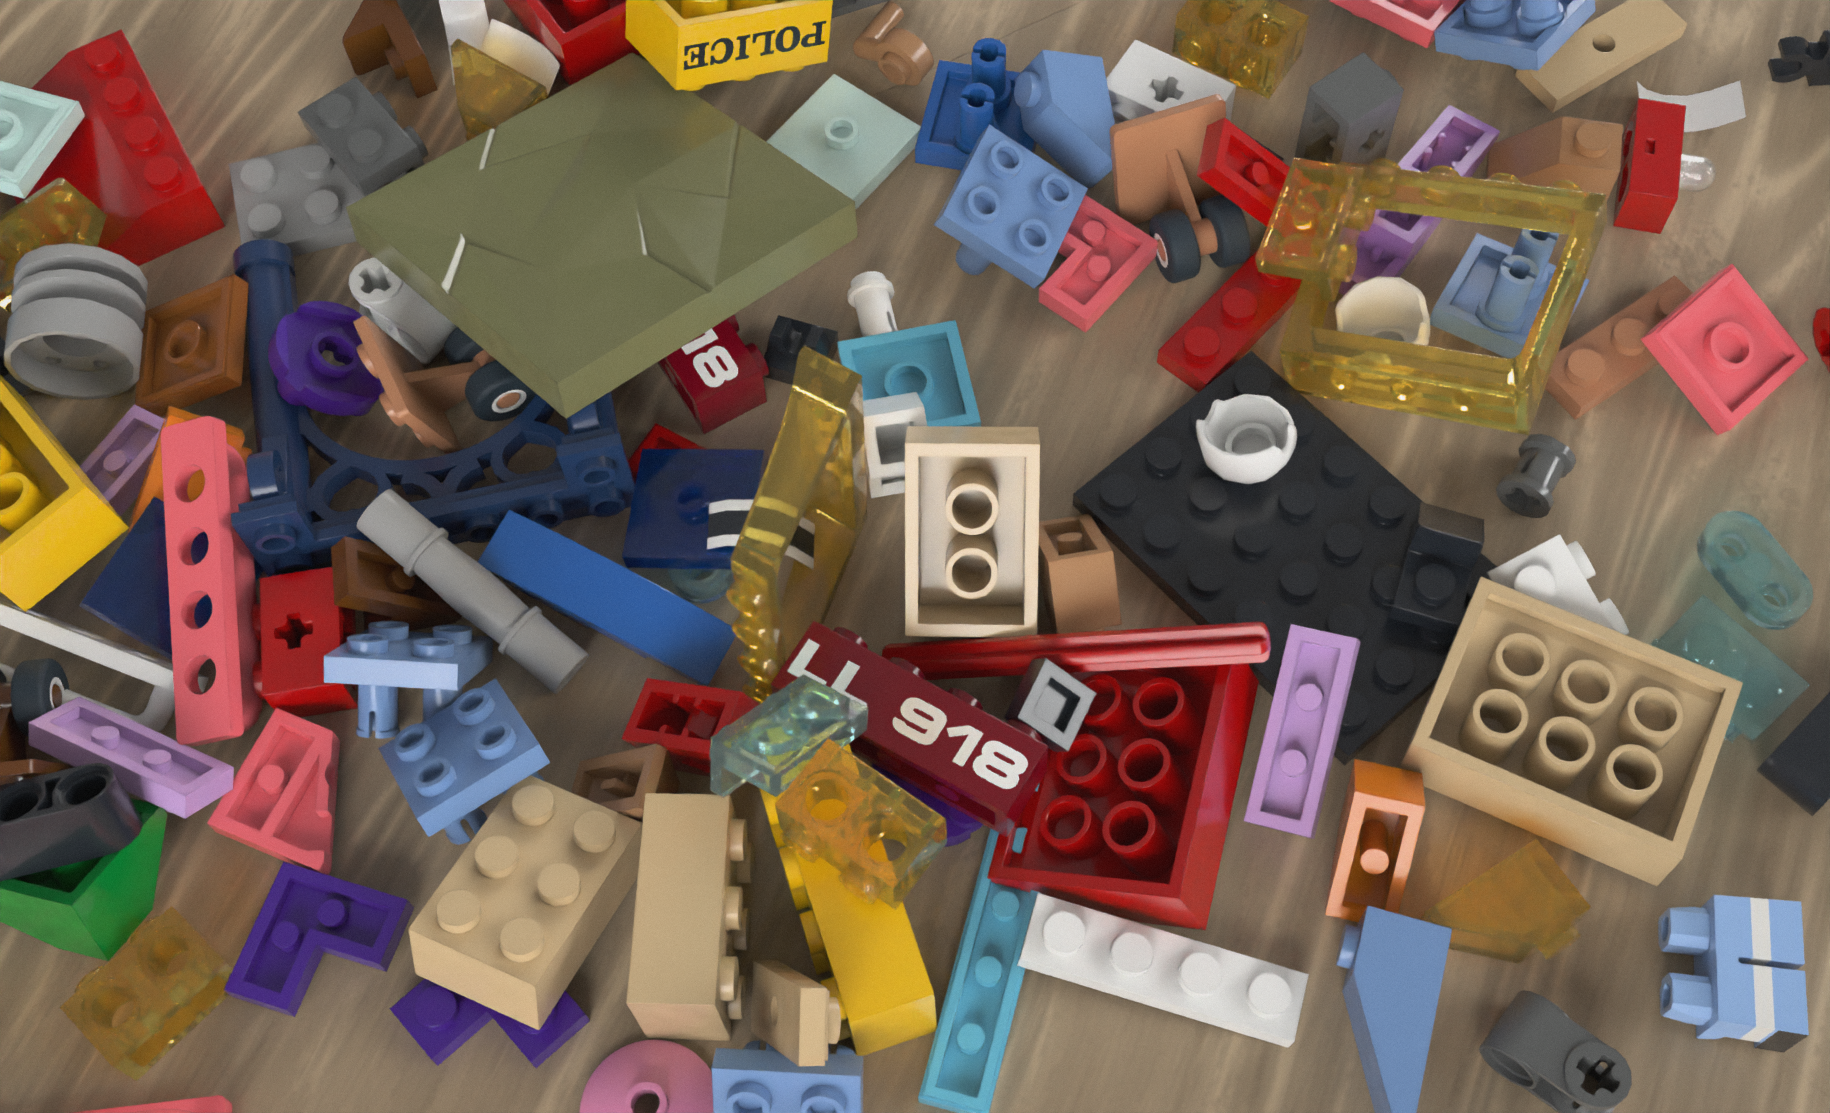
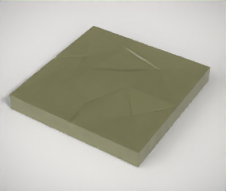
[346,52,858,419]

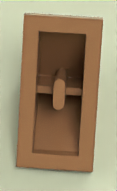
[571,744,680,824]

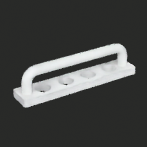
[0,597,209,732]

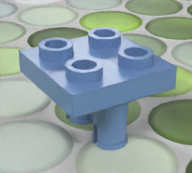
[1434,0,1596,71]
[934,124,1088,289]
[1430,218,1589,373]
[324,621,493,739]
[378,678,550,845]
[711,1040,863,1113]

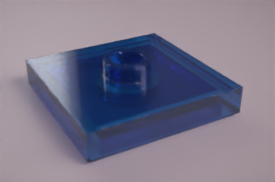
[622,449,768,570]
[79,496,263,660]

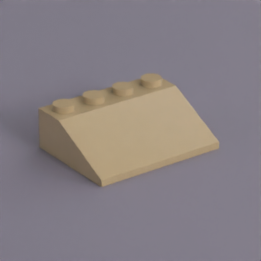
[1399,577,1743,886]

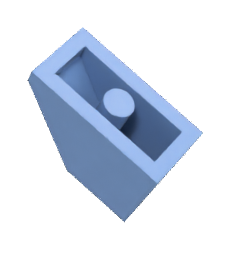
[1014,50,1115,188]

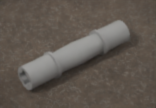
[356,489,589,694]

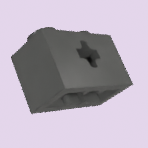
[1294,52,1404,198]

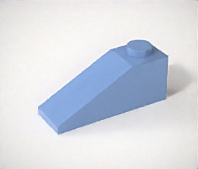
[1336,906,1452,1113]

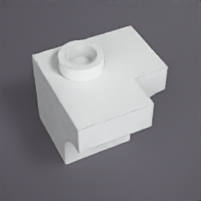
[824,392,927,498]

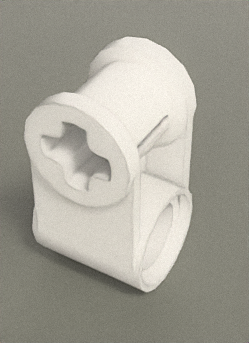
[348,258,457,364]

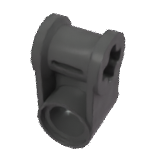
[1479,990,1632,1113]

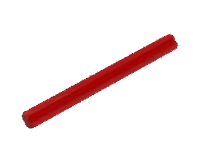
[882,622,1271,680]

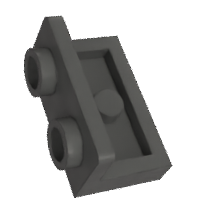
[298,77,428,196]

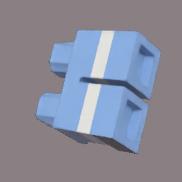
[1658,895,1809,1053]

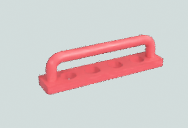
[161,416,263,746]

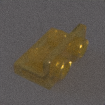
[1255,158,1376,302]

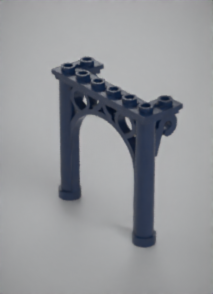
[231,239,641,577]

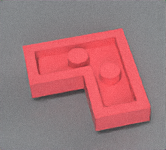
[1038,195,1158,333]

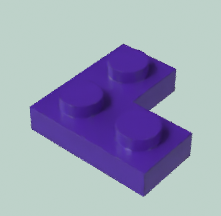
[224,861,414,1017]
[389,979,590,1068]

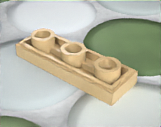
[1515,0,1687,113]
[751,960,841,1066]

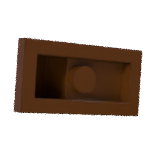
[342,0,438,98]
[331,536,461,631]

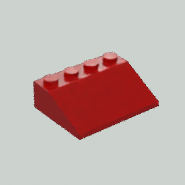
[13,29,225,267]
[987,663,1259,930]

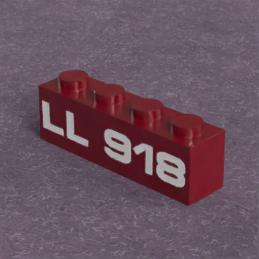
[657,315,769,435]
[770,620,1048,837]

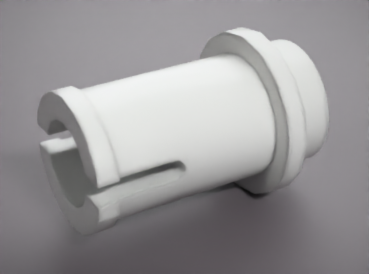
[847,271,899,337]

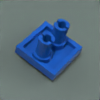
[915,38,1037,170]

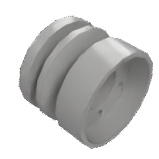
[4,243,148,400]

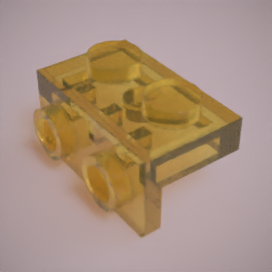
[0,178,107,313]

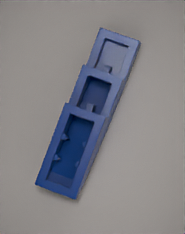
[478,510,739,686]

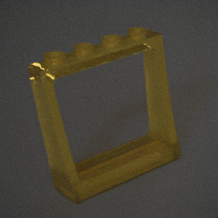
[1280,158,1607,435]
[726,345,868,717]

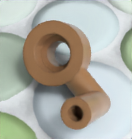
[853,1,934,86]

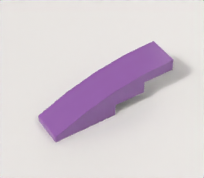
[1321,105,1500,295]

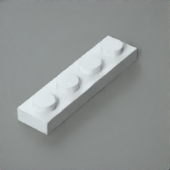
[1017,893,1309,1048]

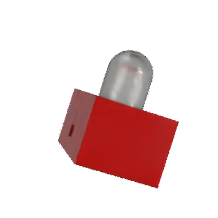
[1613,98,1716,234]

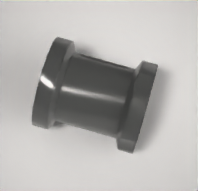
[1496,434,1576,518]

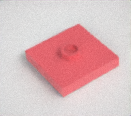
[1640,264,1808,435]

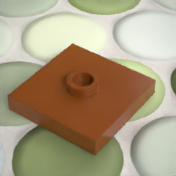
[134,274,249,417]

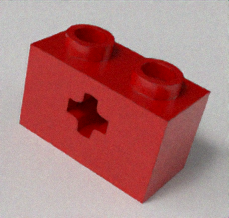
[251,567,358,718]
[621,678,791,786]

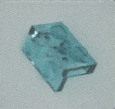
[1649,594,1810,745]
[709,674,868,798]

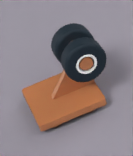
[1109,94,1251,283]
[353,315,536,454]

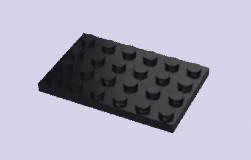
[1073,351,1497,766]

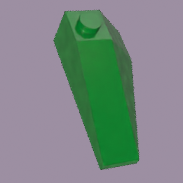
[0,798,167,961]

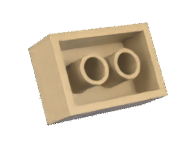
[905,426,1040,637]
[408,775,642,1030]
[626,793,755,1041]

